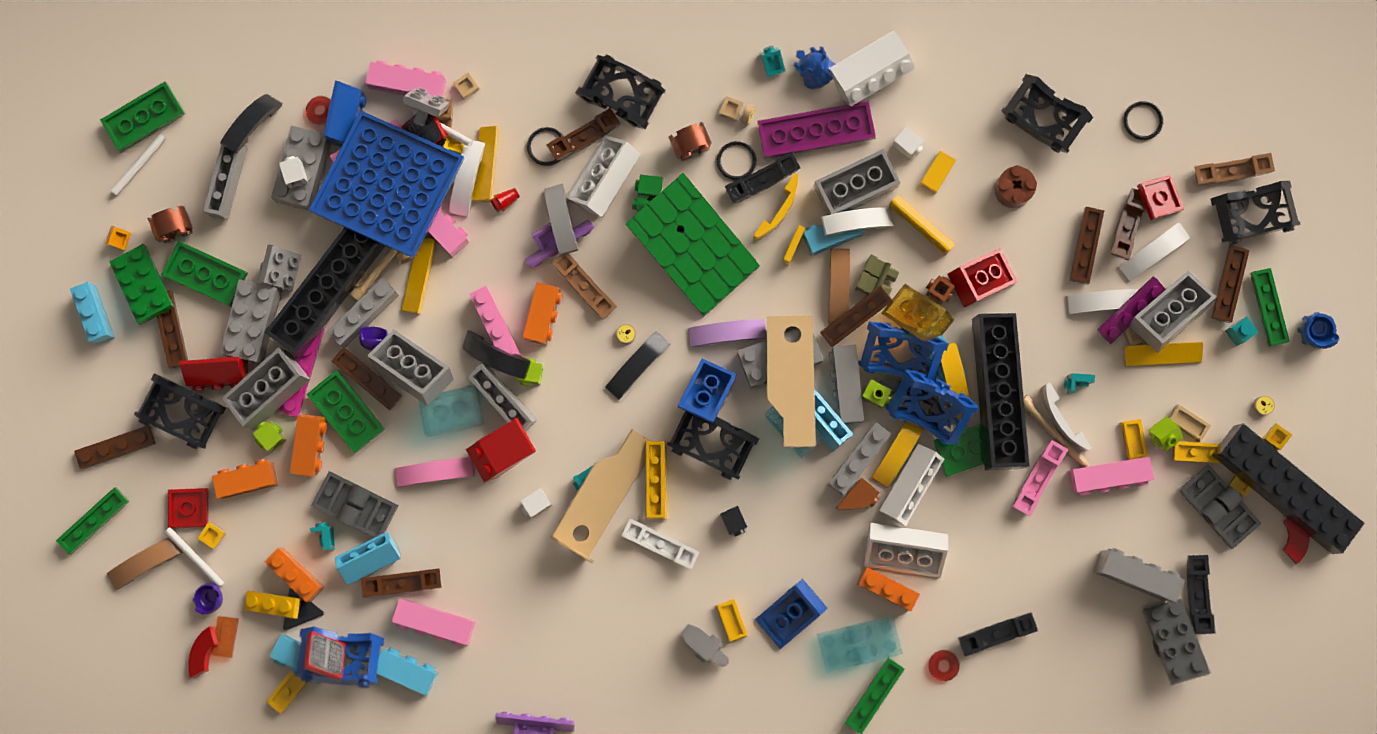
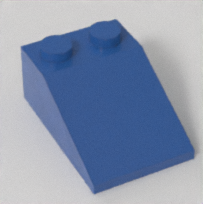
[678,358,737,423]
[755,579,828,649]

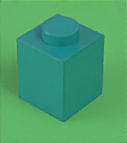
[1225,317,1259,346]

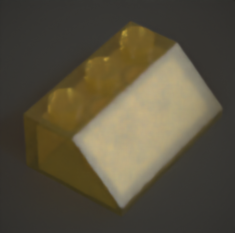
[881,284,954,342]

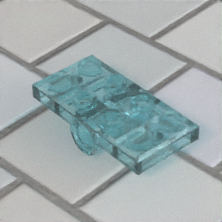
[817,615,903,672]

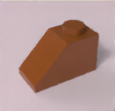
[836,478,880,510]

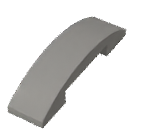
[544,184,579,256]

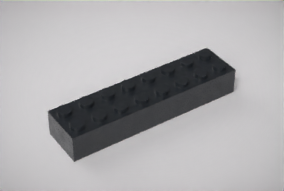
[264,228,385,358]
[972,313,1030,471]
[1212,423,1365,554]

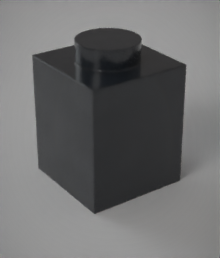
[720,506,747,537]

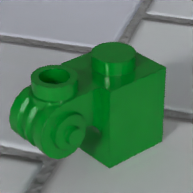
[632,174,663,212]

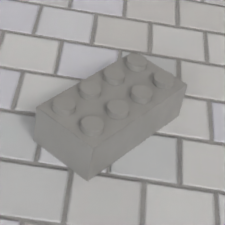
[271,126,331,210]
[813,149,901,215]
[1130,271,1217,353]
[220,279,282,364]
[367,329,454,406]
[737,329,823,389]
[222,347,310,430]
[1093,548,1185,603]

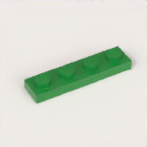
[1250,268,1290,347]
[56,487,130,555]
[844,658,905,734]

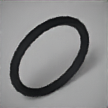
[1124,101,1163,140]
[527,127,564,166]
[717,141,757,180]

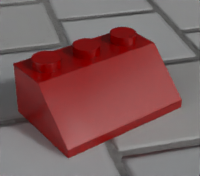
[179,357,248,391]

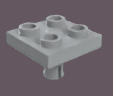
[402,88,450,126]
[259,245,301,292]

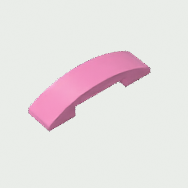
[1013,440,1068,517]
[395,457,474,487]

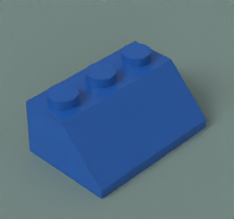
[323,80,366,147]

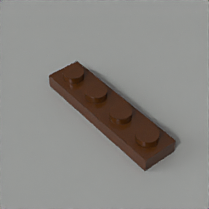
[1069,206,1105,285]
[1211,245,1250,323]
[820,285,893,347]
[157,290,188,368]
[331,347,403,411]
[74,426,156,469]

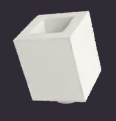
[892,127,924,159]
[279,156,308,189]
[520,489,552,518]

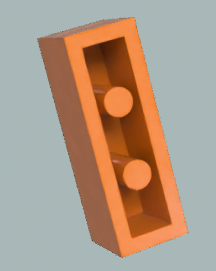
[522,282,562,345]
[290,414,327,477]
[212,459,278,499]
[265,548,325,602]
[857,567,920,612]

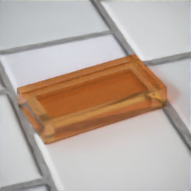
[211,616,239,658]

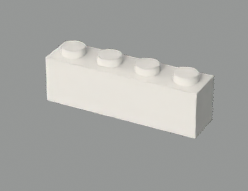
[880,444,944,526]

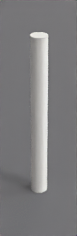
[412,109,473,147]
[111,134,166,195]
[164,527,224,587]

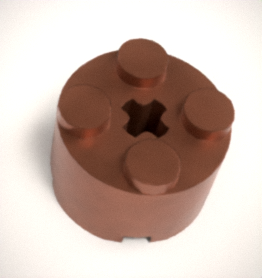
[668,122,712,162]
[995,165,1037,208]
[147,206,193,244]

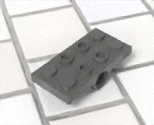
[1179,464,1262,549]
[311,471,399,537]
[1143,599,1211,686]

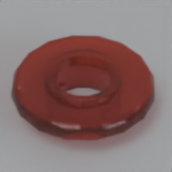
[306,96,331,125]
[928,650,959,681]

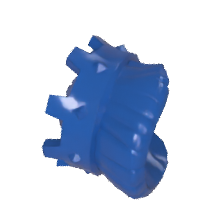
[794,46,835,89]
[1297,312,1339,349]

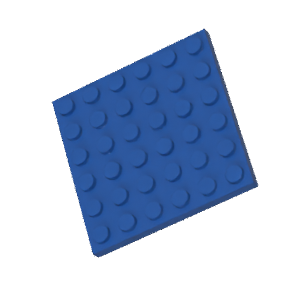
[309,111,464,259]

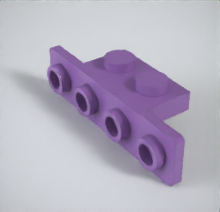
[525,219,594,268]
[495,712,575,734]

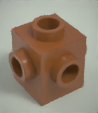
[925,275,955,305]

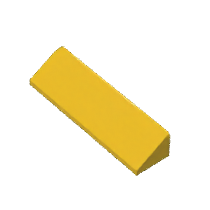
[472,126,499,202]
[889,196,955,255]
[401,238,437,314]
[1123,342,1203,367]
[645,441,667,519]

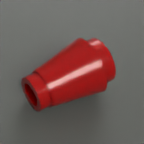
[490,188,520,212]

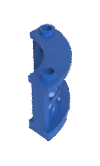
[858,322,949,381]
[885,370,979,445]
[294,626,384,688]

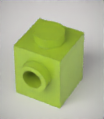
[516,358,544,387]
[862,379,892,409]
[1148,416,1183,452]
[253,421,286,452]

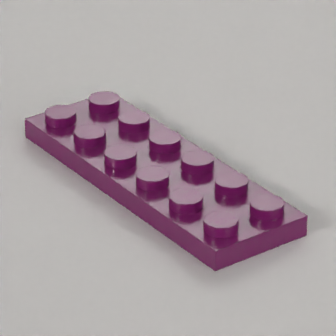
[757,101,876,159]

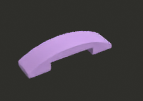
[689,319,766,347]

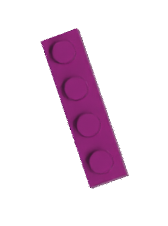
[1097,276,1166,344]

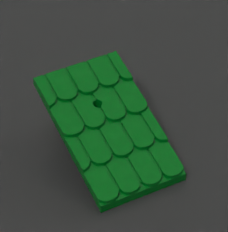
[626,173,760,317]

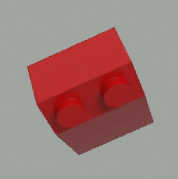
[947,248,1017,308]
[465,418,536,483]

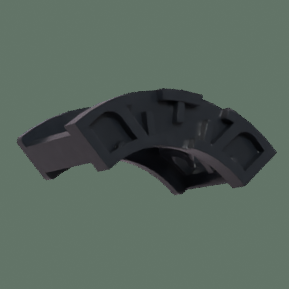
[575,54,666,129]
[1001,74,1093,153]
[1210,180,1301,245]
[134,373,226,450]
[667,410,760,480]

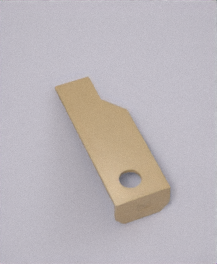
[767,316,816,447]
[550,429,650,564]

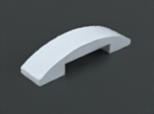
[449,140,485,217]
[821,208,894,236]
[1118,223,1190,282]
[1067,289,1139,315]
[1042,382,1092,451]
[622,518,700,570]

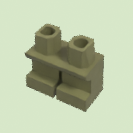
[855,254,899,295]

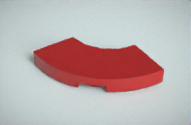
[1282,518,1310,564]
[188,626,219,678]

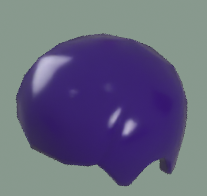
[359,327,388,351]
[192,584,223,615]

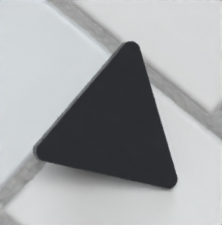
[283,588,324,630]

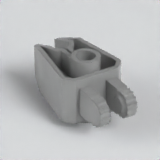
[681,624,729,667]

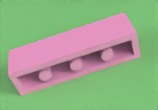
[366,61,447,97]
[428,206,469,258]
[469,286,521,356]
[1069,457,1154,496]
[392,599,476,647]

